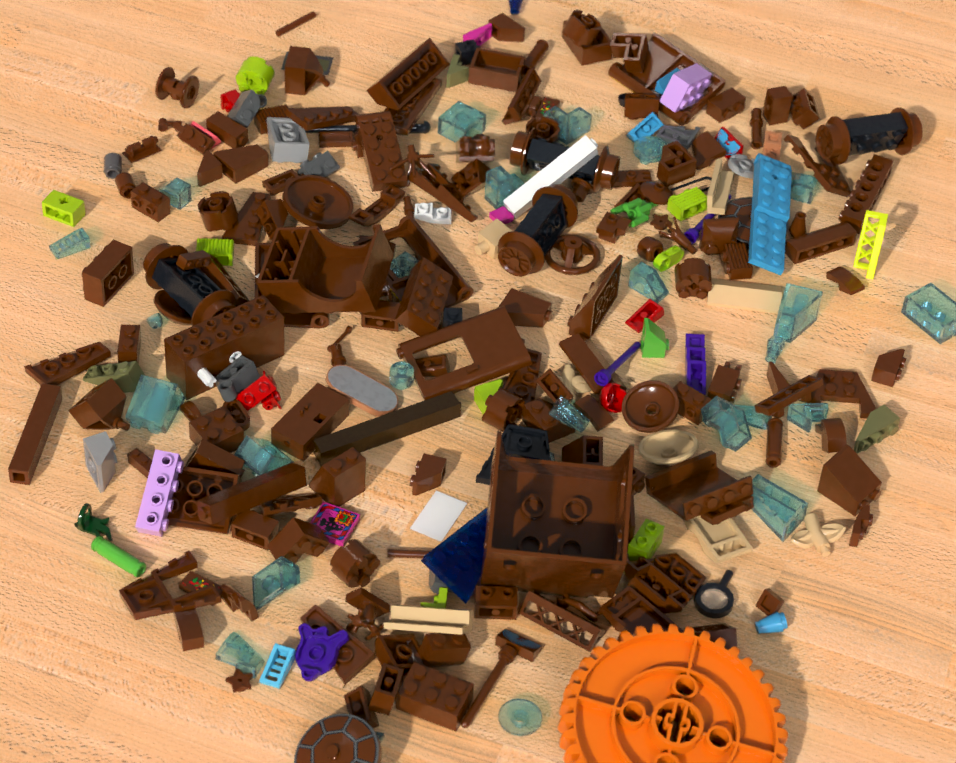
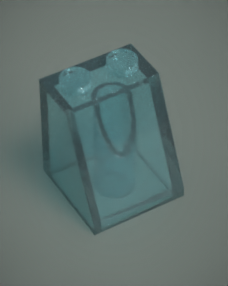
[773,283,823,343]
[125,375,185,434]

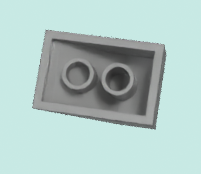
[266,117,310,163]

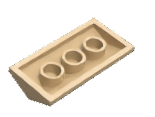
[707,278,782,314]

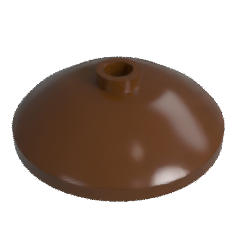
[153,290,192,325]
[622,380,680,433]

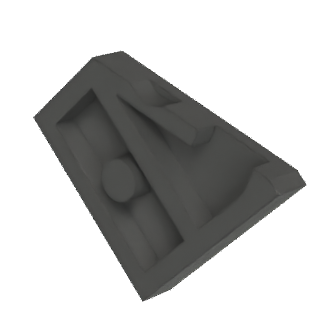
[656,125,701,150]

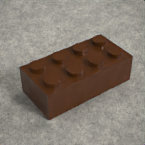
[395,257,454,336]

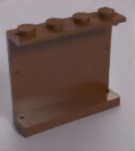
[645,450,753,521]

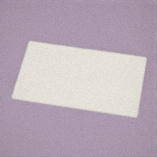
[410,491,467,542]

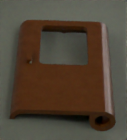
[396,306,532,401]

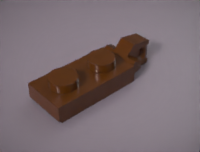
[171,121,216,155]
[701,495,754,525]

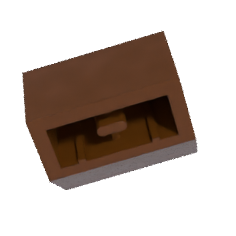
[561,435,603,466]

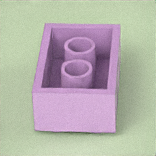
[659,63,712,112]

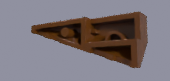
[408,163,478,223]

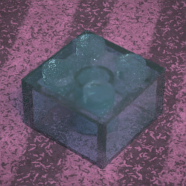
[438,101,486,142]

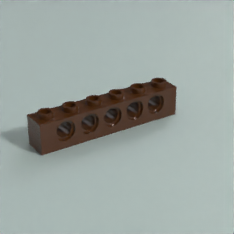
[838,154,894,234]

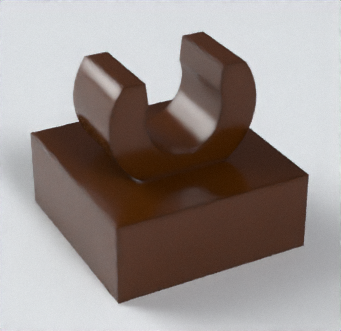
[755,588,784,616]

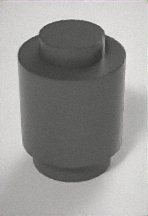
[104,153,122,179]

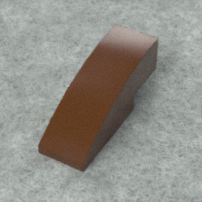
[173,608,204,651]

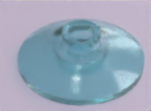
[498,699,542,736]

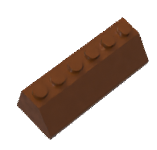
[366,38,450,110]

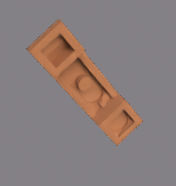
[762,131,783,161]

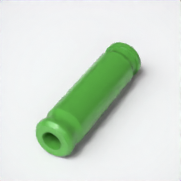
[91,536,146,578]

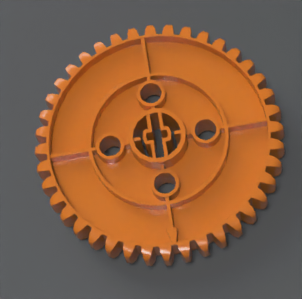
[558,624,788,763]

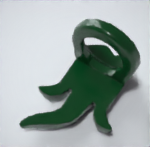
[74,503,113,541]

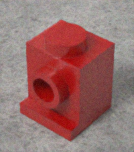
[220,89,240,113]

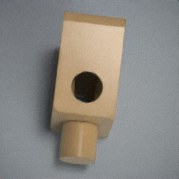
[474,219,512,259]

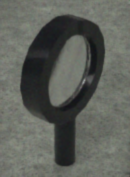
[694,570,734,619]

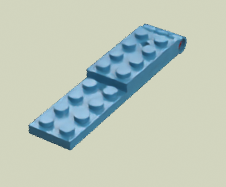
[748,153,792,276]

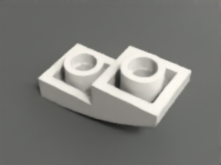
[414,203,452,224]

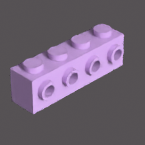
[135,449,184,537]

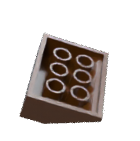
[567,255,623,339]
[167,466,242,535]

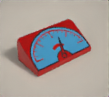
[715,127,744,160]

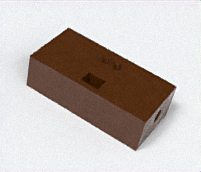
[271,383,349,462]

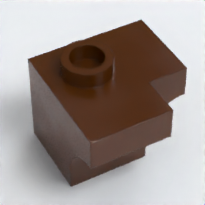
[596,212,632,244]

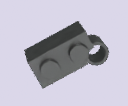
[227,89,267,128]
[214,355,260,402]

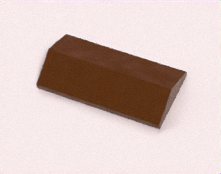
[559,333,627,394]

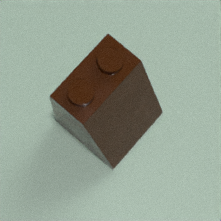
[817,444,882,516]
[309,447,366,507]

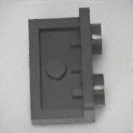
[297,151,340,178]

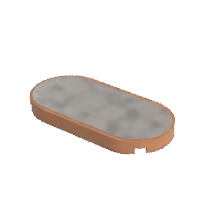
[325,365,398,416]

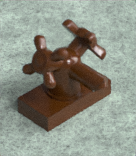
[345,587,390,641]

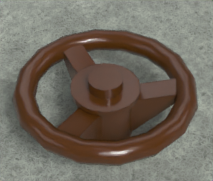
[545,234,600,275]

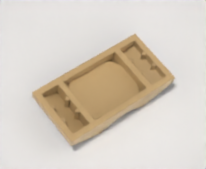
[683,515,753,563]

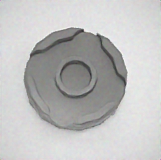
[728,154,755,179]

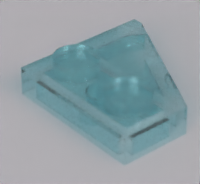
[549,395,590,433]

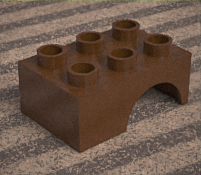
[257,224,394,314]

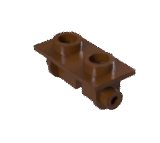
[122,136,162,163]

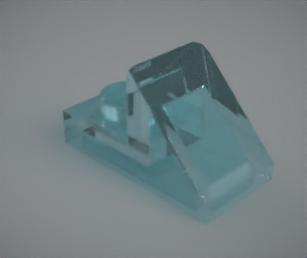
[787,403,829,433]

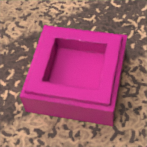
[489,206,514,224]

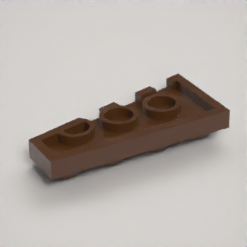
[285,106,359,131]
[222,192,271,246]
[502,348,542,404]

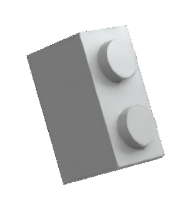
[83,431,117,493]

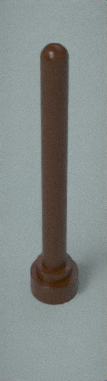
[461,645,517,728]

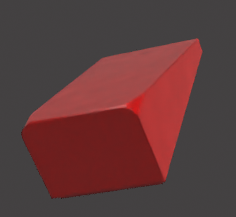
[625,299,665,333]

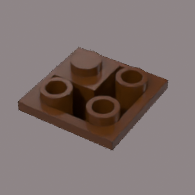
[451,158,492,198]

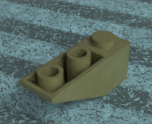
[83,361,147,393]
[854,404,900,453]

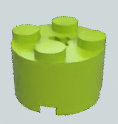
[236,56,275,95]

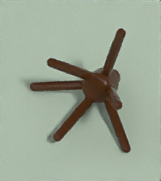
[389,144,436,187]

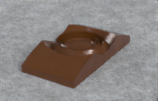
[600,586,684,636]

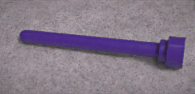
[684,195,731,244]
[594,342,641,386]

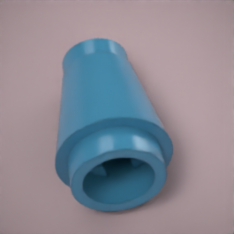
[755,612,788,634]

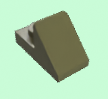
[446,54,469,88]

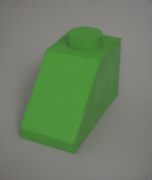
[640,318,669,358]

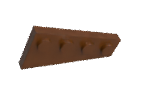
[24,342,111,385]
[300,604,375,685]

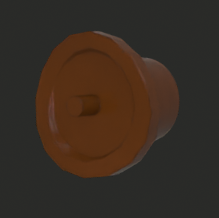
[571,178,593,203]

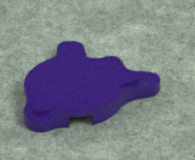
[295,623,350,682]

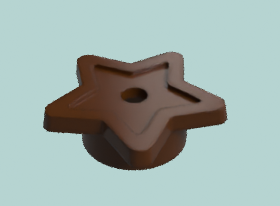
[650,214,673,231]
[225,669,253,693]

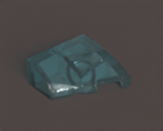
[216,632,264,678]

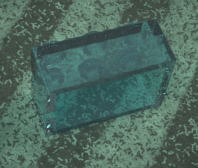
[901,283,956,344]

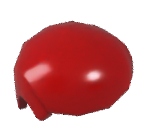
[599,383,627,413]

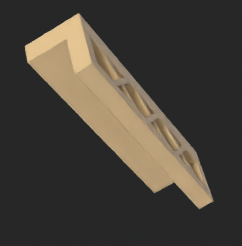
[707,158,734,215]
[384,605,472,635]

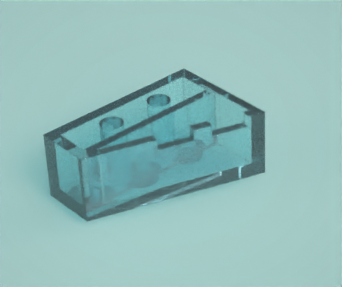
[751,474,808,542]

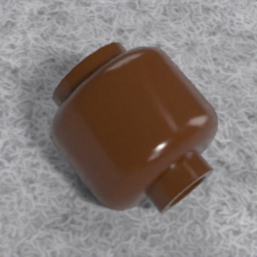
[637,236,664,262]

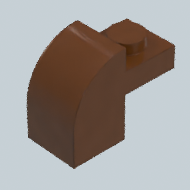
[815,418,847,453]

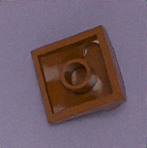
[699,217,739,255]
[375,634,424,676]

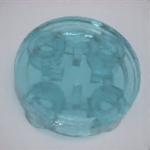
[633,136,667,165]

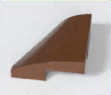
[692,131,726,170]
[220,584,259,621]

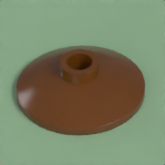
[640,181,673,205]

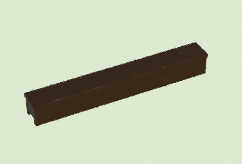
[313,391,462,466]

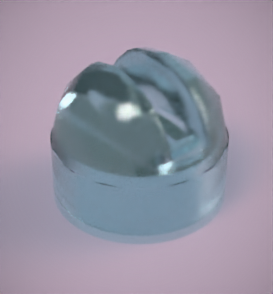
[146,313,163,329]

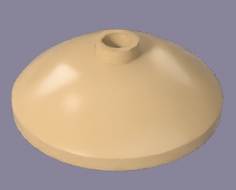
[639,429,698,465]

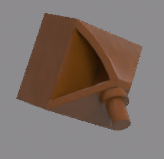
[285,46,330,95]
[68,378,130,431]

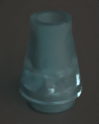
[765,335,785,363]

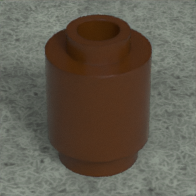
[115,172,136,198]

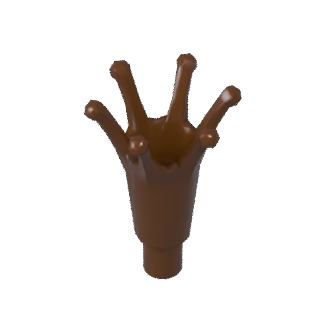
[658,217,697,255]

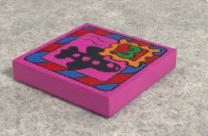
[310,502,360,547]

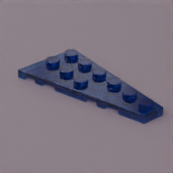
[421,507,487,604]

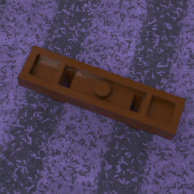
[755,375,824,418]

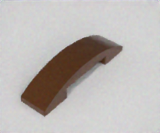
[349,184,405,227]

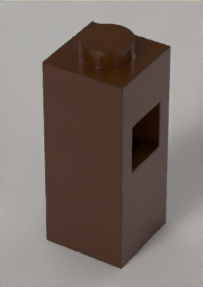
[206,111,249,148]

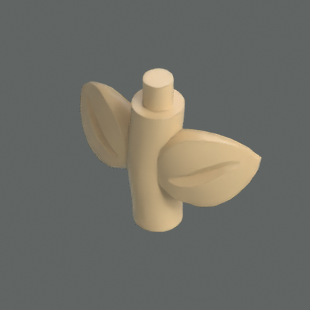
[555,364,591,406]
[791,513,846,557]

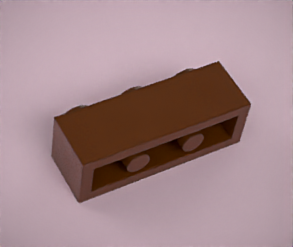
[176,250,211,270]
[127,448,152,478]

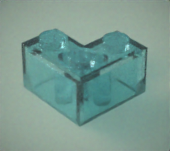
[543,106,592,145]
[484,166,525,209]
[701,396,752,452]

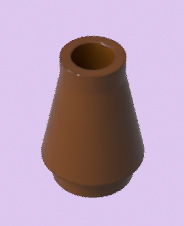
[789,211,807,237]

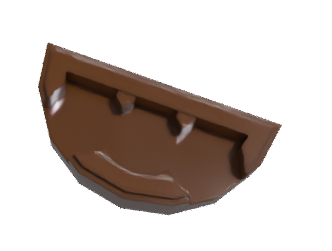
[180,401,202,421]

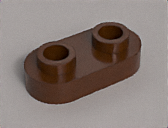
[222,399,250,431]

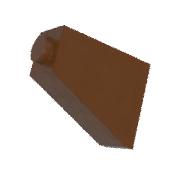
[213,144,269,184]
[499,288,553,328]
[185,439,245,478]

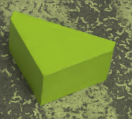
[474,379,503,414]

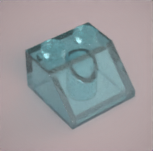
[234,435,294,477]

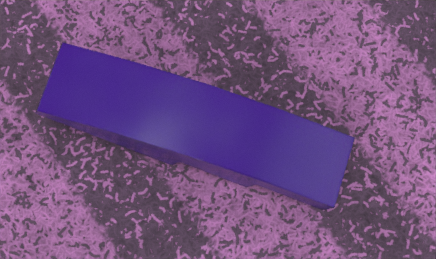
[685,333,706,395]

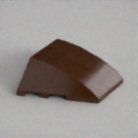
[624,553,706,614]

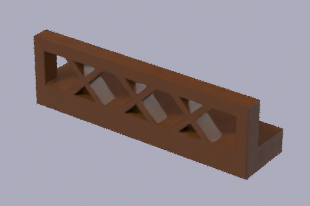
[502,68,541,125]
[518,591,606,652]

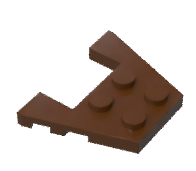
[803,369,876,419]

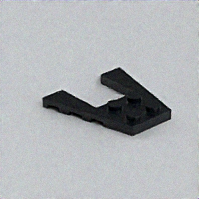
[476,424,551,485]

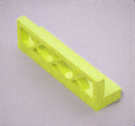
[853,210,888,279]

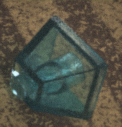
[791,172,820,204]
[252,556,300,610]

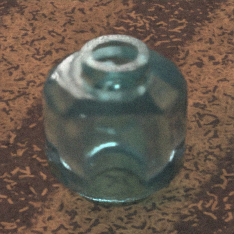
[389,361,414,390]

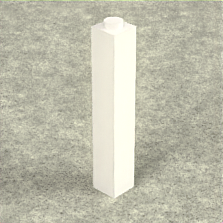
[503,135,598,219]

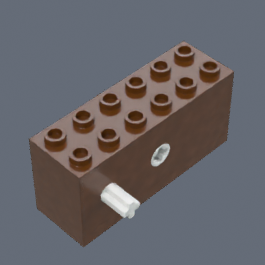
[164,295,284,400]

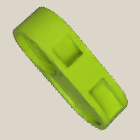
[653,245,684,272]

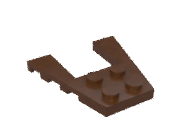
[784,134,851,197]
[119,551,222,620]

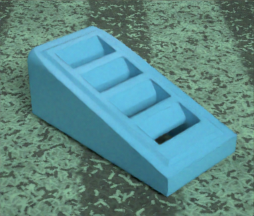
[259,643,296,689]

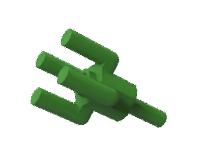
[610,198,658,227]

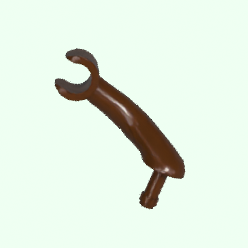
[557,593,602,622]

